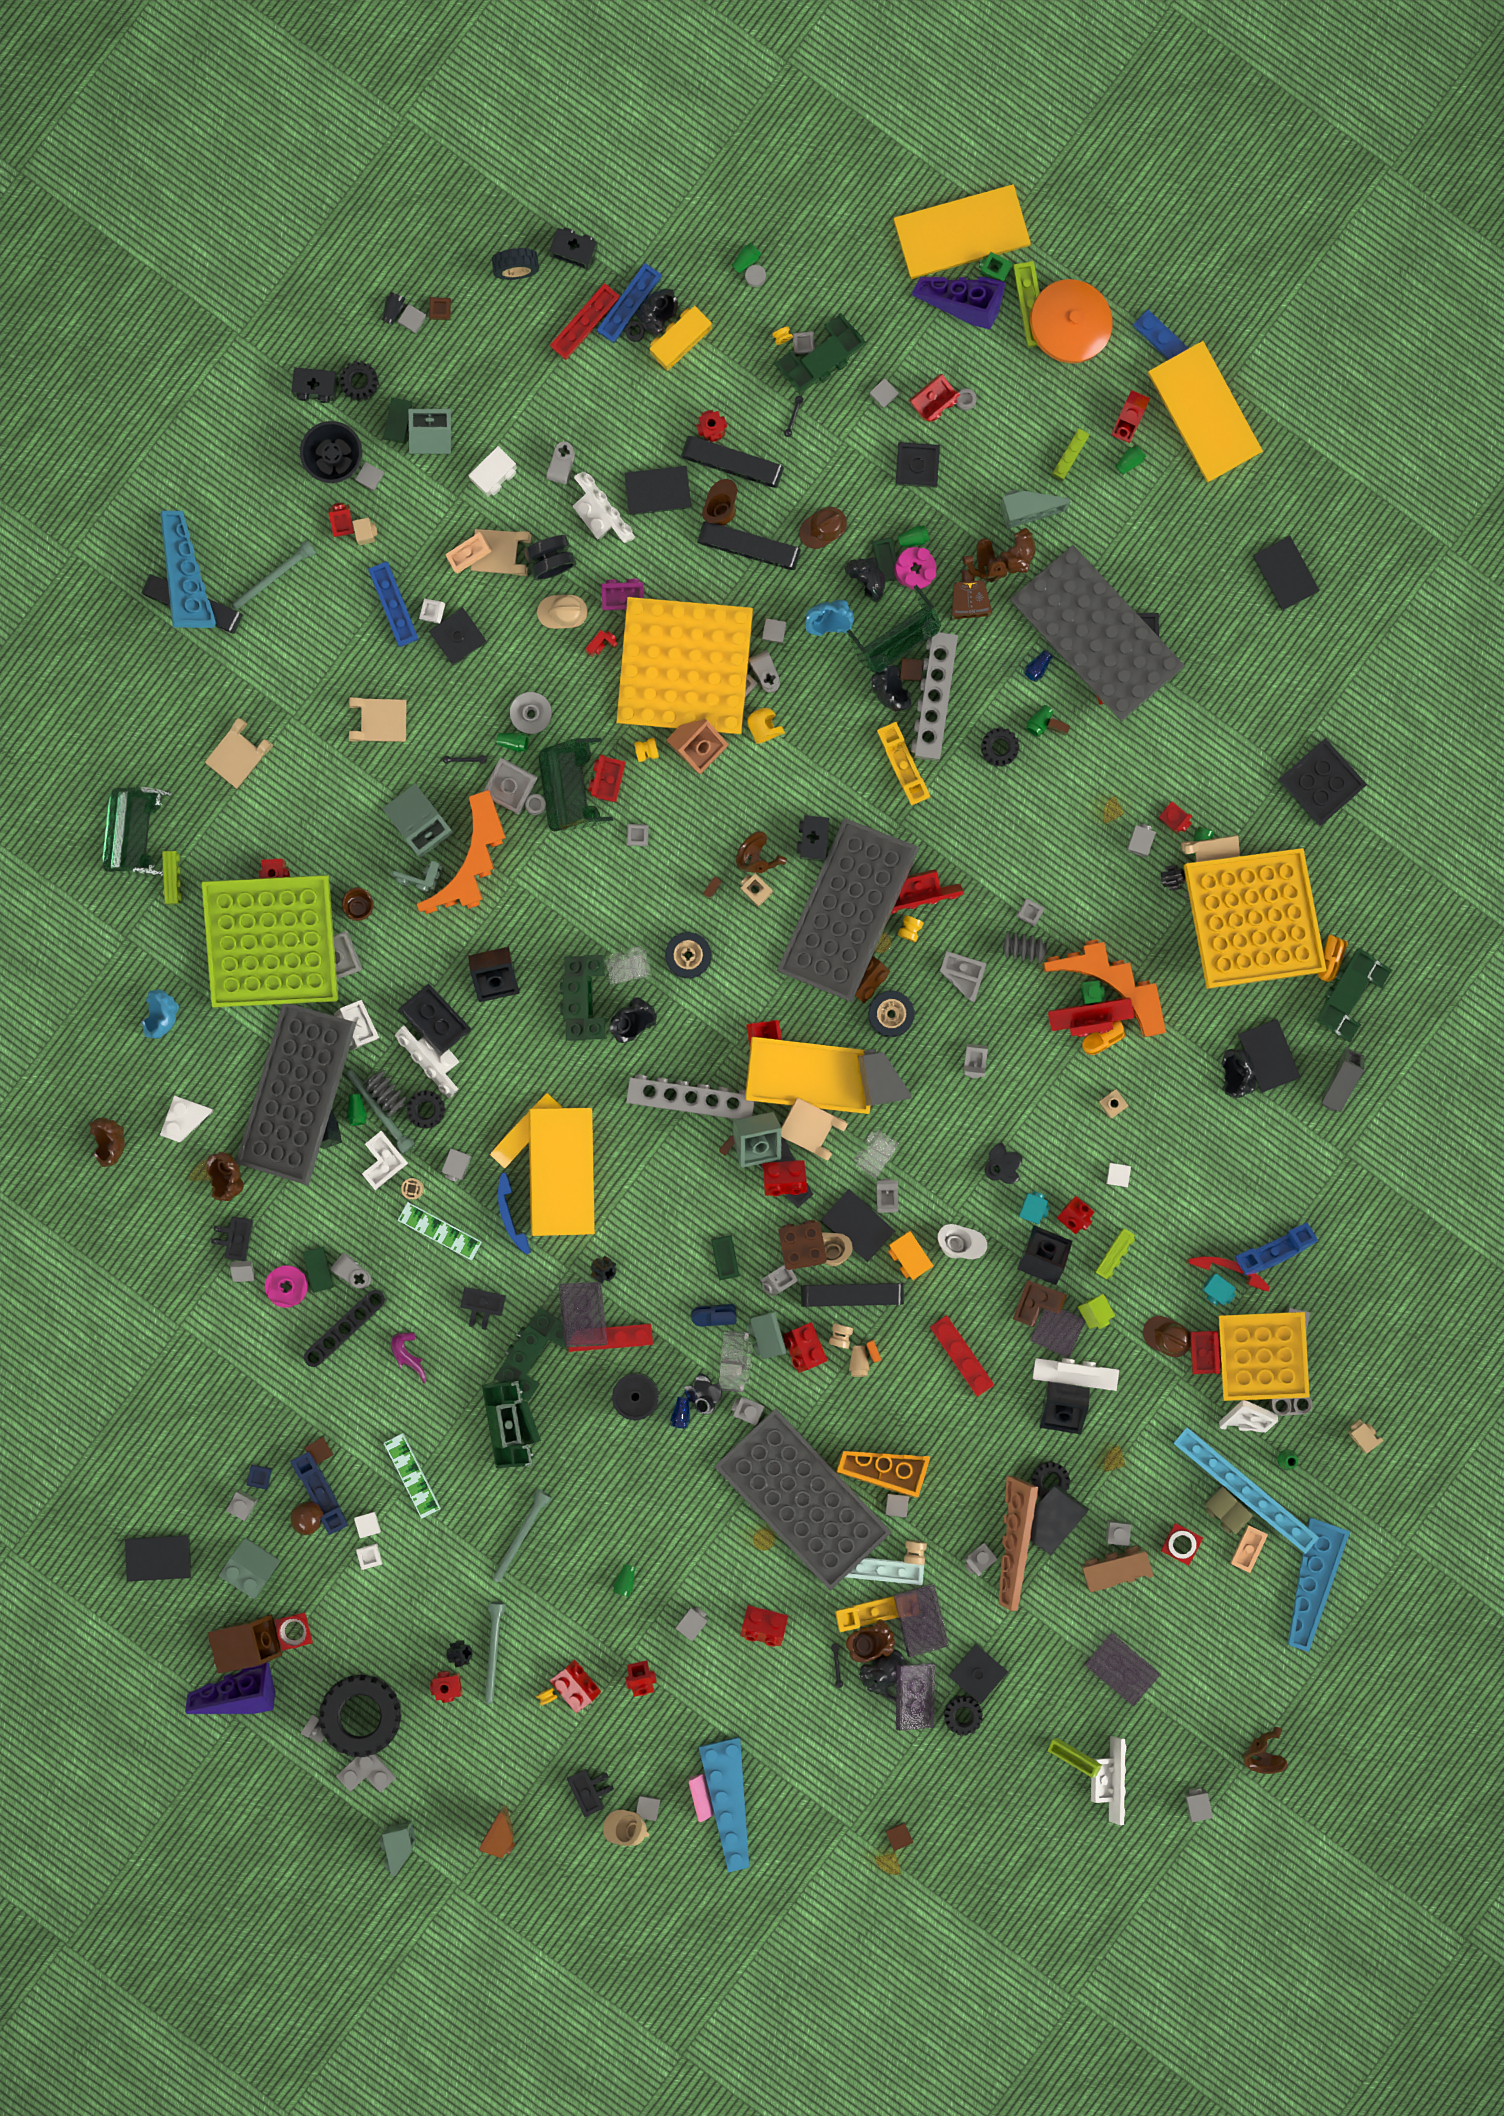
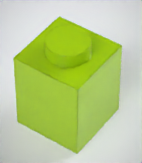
[1078,1294,1115,1329]

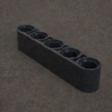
[681,436,784,488]
[697,521,801,570]
[141,574,243,634]
[801,1283,904,1307]
[304,1289,387,1367]

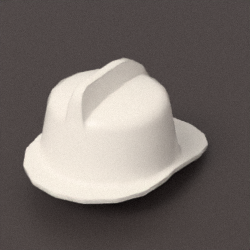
[938,1224,987,1259]

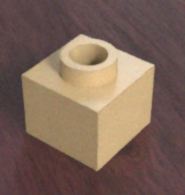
[353,518,378,545]
[1098,1089,1128,1119]

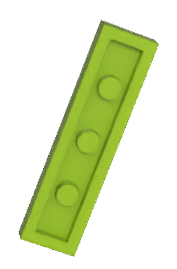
[1013,261,1040,348]

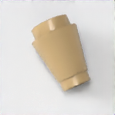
[849,1346,870,1377]

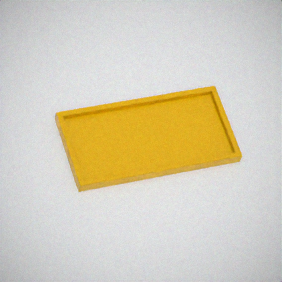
[893,184,1031,279]
[1147,341,1263,483]
[745,1037,870,1114]
[529,1108,595,1236]

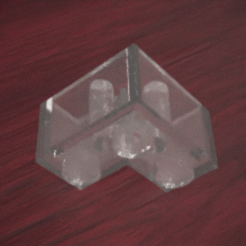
[605,946,652,985]
[853,1130,900,1179]
[719,1331,752,1393]

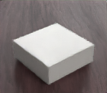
[419,598,445,624]
[1106,1163,1131,1187]
[354,1512,381,1538]
[356,1543,383,1570]

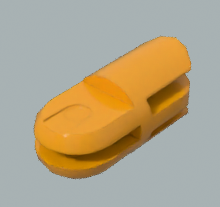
[1318,935,1348,982]
[1082,1021,1126,1055]

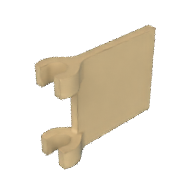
[471,529,532,576]
[349,698,406,742]
[205,718,273,789]
[1181,835,1240,884]
[781,1097,848,1161]

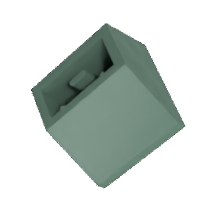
[408,409,451,454]
[380,1821,416,1877]

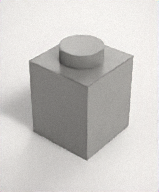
[1126,824,1156,858]
[442,1149,472,1182]
[226,1490,258,1521]
[1105,1520,1131,1546]
[675,1606,708,1641]
[1184,1787,1213,1822]

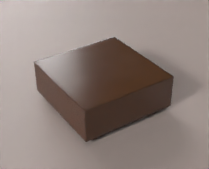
[429,297,451,320]
[900,658,923,682]
[1047,718,1070,736]
[703,877,721,899]
[719,1135,735,1156]
[305,1437,334,1464]
[885,1822,913,1851]

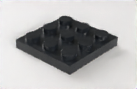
[1278,738,1367,827]

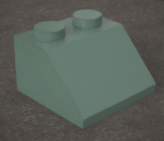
[733,1112,781,1168]
[747,1311,786,1359]
[219,1538,281,1599]

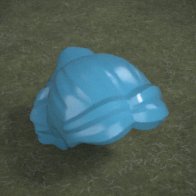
[805,600,854,636]
[141,989,179,1039]

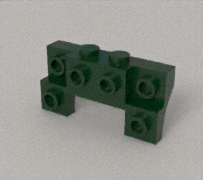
[774,313,866,395]
[1315,948,1393,1043]
[560,955,607,1041]
[494,1307,575,1402]
[482,1381,533,1468]

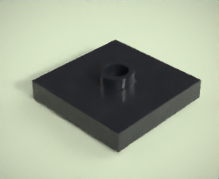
[895,442,940,488]
[429,608,487,666]
[948,1643,1008,1704]

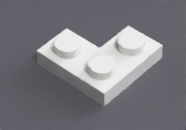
[362,1131,408,1190]

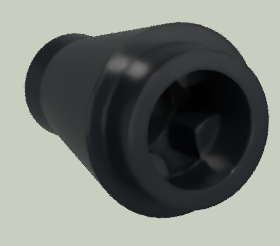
[381,292,406,325]

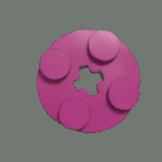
[894,547,936,590]
[265,1265,308,1308]

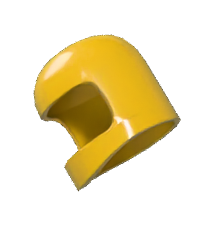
[747,708,785,744]

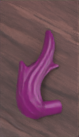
[391,1332,426,1384]

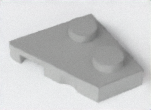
[940,951,986,1003]

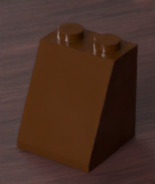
[208,1614,282,1674]

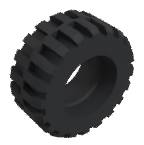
[319,1674,402,1757]

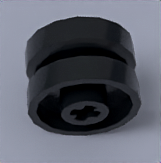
[523,535,577,581]
[612,1372,659,1421]

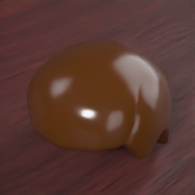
[342,887,374,921]
[290,1501,323,1535]

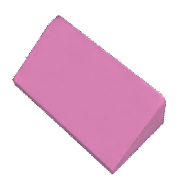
[689,1774,714,1822]

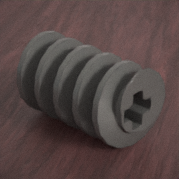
[1003,931,1048,964]
[362,1070,407,1117]

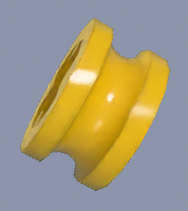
[772,327,793,345]
[536,1687,557,1706]

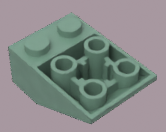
[382,783,453,858]

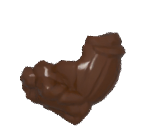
[996,527,1036,574]
[90,1117,125,1167]
[206,1152,244,1201]
[846,1619,895,1663]

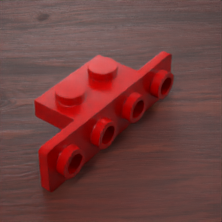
[891,869,964,914]
[1048,998,1134,1037]

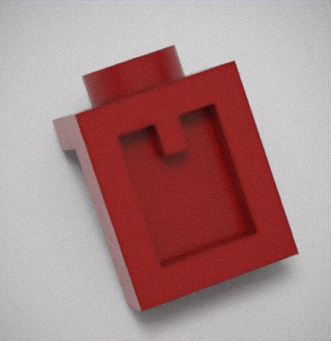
[328,503,354,537]
[585,630,618,657]
[1158,802,1192,834]

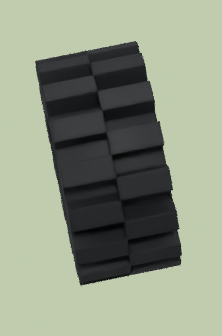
[340,360,379,402]
[981,727,1019,767]
[406,1091,446,1129]
[1031,1461,1070,1498]
[944,1695,983,1736]

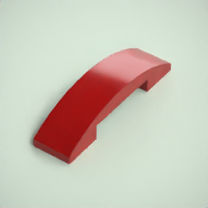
[1186,1256,1270,1292]

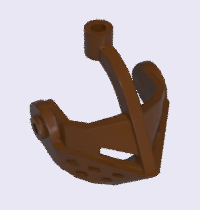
[962,538,1007,583]
[736,831,787,874]
[1242,1727,1287,1774]

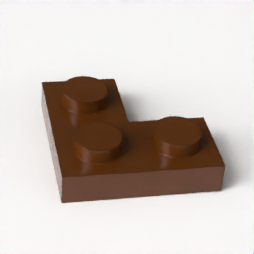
[1013,1280,1067,1327]

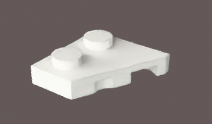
[160,1096,214,1142]
[1219,1400,1278,1433]

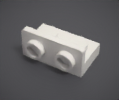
[334,1000,379,1051]

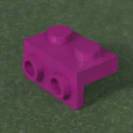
[601,579,644,611]

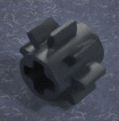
[1161,865,1186,891]
[590,1256,616,1284]
[446,1640,473,1668]

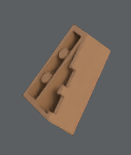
[1081,1545,1154,1592]

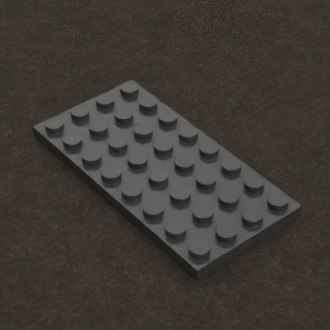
[1010,545,1185,722]
[777,818,920,1002]
[236,1004,357,1185]
[714,1408,892,1591]

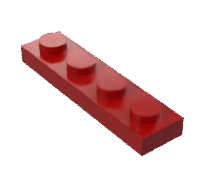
[550,283,620,360]
[930,1315,994,1397]
[568,1324,653,1352]

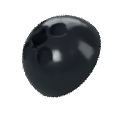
[300,421,362,484]

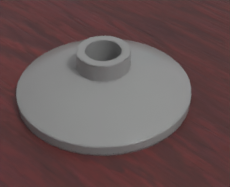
[510,692,552,734]

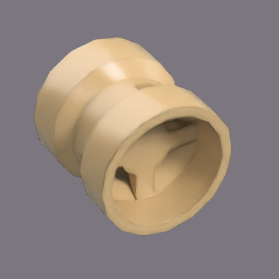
[401,1178,424,1199]
[828,1323,853,1349]
[904,1540,927,1565]

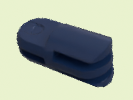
[691,1304,737,1327]

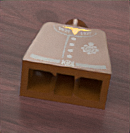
[951,570,992,620]

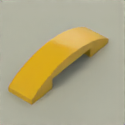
[877,722,931,806]
[490,1093,562,1169]
[835,1593,919,1632]

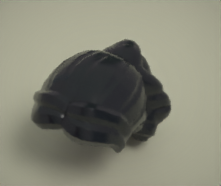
[636,288,678,336]
[844,557,885,603]
[871,664,912,712]
[609,997,657,1043]
[1221,1049,1256,1098]
[859,1649,908,1694]

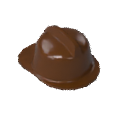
[702,479,738,526]
[799,507,847,549]
[1143,1316,1191,1357]

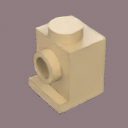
[740,874,773,908]
[1348,1419,1383,1454]

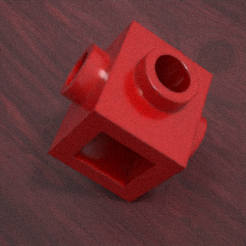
[696,410,728,442]
[259,858,290,878]
[1057,1196,1095,1234]
[625,1660,657,1697]
[430,1671,463,1703]

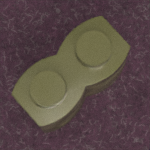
[1203,1486,1253,1534]

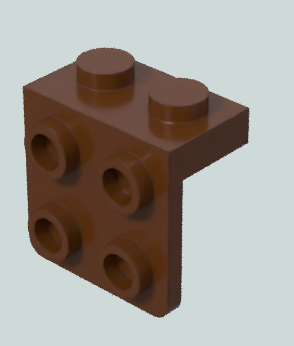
[855,955,891,1004]
[778,1220,827,1270]

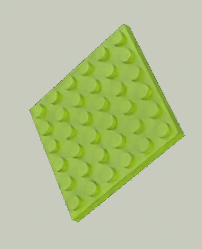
[202,875,338,1007]

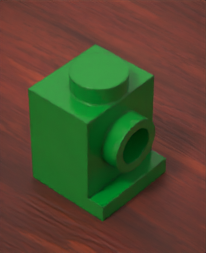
[979,252,1013,282]
[1080,981,1105,1005]

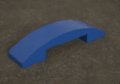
[498,1172,531,1254]
[1235,1223,1318,1275]

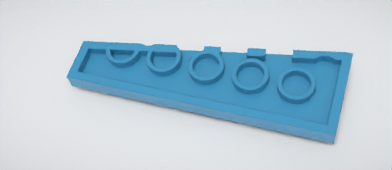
[160,511,216,628]
[1288,1517,1350,1652]
[699,1736,749,1872]

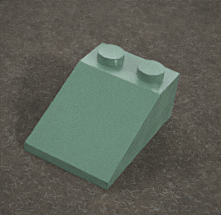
[1000,490,1071,529]

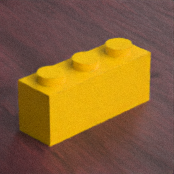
[649,306,712,371]

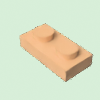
[445,532,492,574]
[1230,1525,1268,1573]

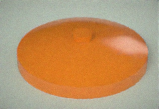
[1030,279,1112,364]

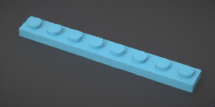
[1173,1427,1319,1554]

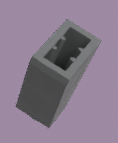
[1322,1047,1365,1112]
[858,1049,912,1106]

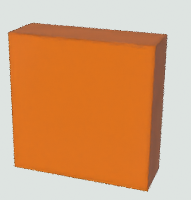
[866,1340,881,1363]

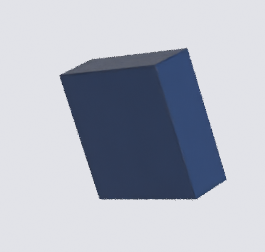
[246,1464,272,1490]

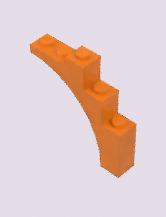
[417,790,506,914]
[1042,939,1166,1038]

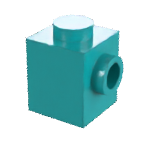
[1018,1191,1050,1224]
[1201,1273,1236,1306]

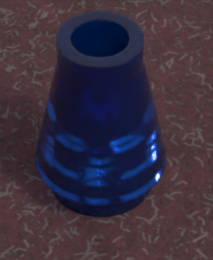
[1024,650,1053,682]
[670,1397,690,1429]

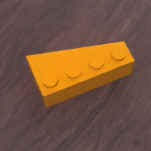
[836,1451,930,1498]

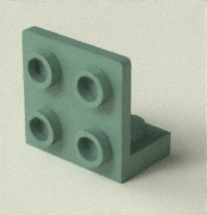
[392,861,444,893]

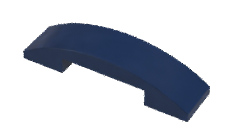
[290,1451,348,1535]

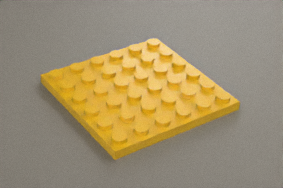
[616,597,753,734]
[1184,848,1327,989]

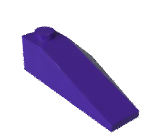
[912,277,1005,330]
[185,1662,276,1714]

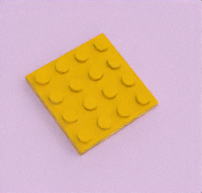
[1219,1312,1310,1401]

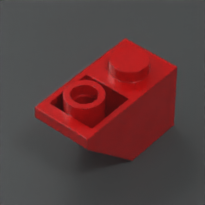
[1111,390,1150,443]

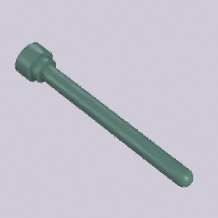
[232,539,317,609]
[346,1069,416,1155]
[493,1489,552,1582]
[485,1601,506,1704]

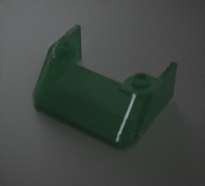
[846,585,941,672]
[539,738,613,832]
[103,787,171,876]

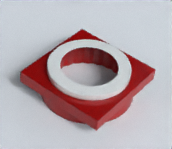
[1161,1523,1203,1566]
[274,1612,313,1651]

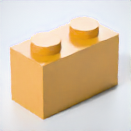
[888,1231,933,1280]

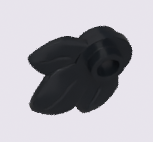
[984,1143,1022,1184]
[684,1373,722,1414]

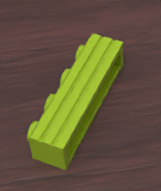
[1051,428,1090,482]
[162,851,182,905]
[1095,1228,1135,1280]
[1048,1738,1102,1778]

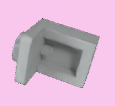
[964,1044,988,1078]
[877,1178,899,1213]

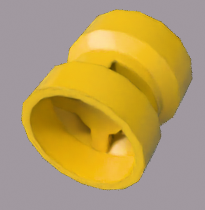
[634,738,659,762]
[897,915,924,942]

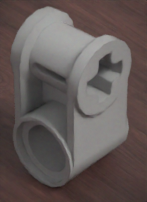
[547,442,575,485]
[748,650,780,693]
[330,1252,372,1289]

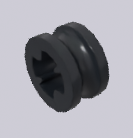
[626,321,644,342]

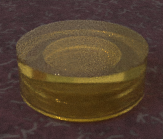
[875,932,891,953]
[753,1529,774,1551]

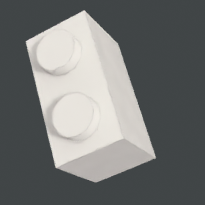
[468,446,517,497]

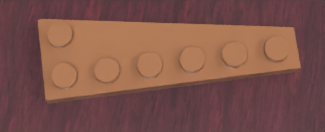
[999,1476,1038,1611]

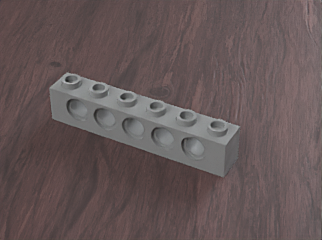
[911,632,958,762]
[626,1074,755,1119]

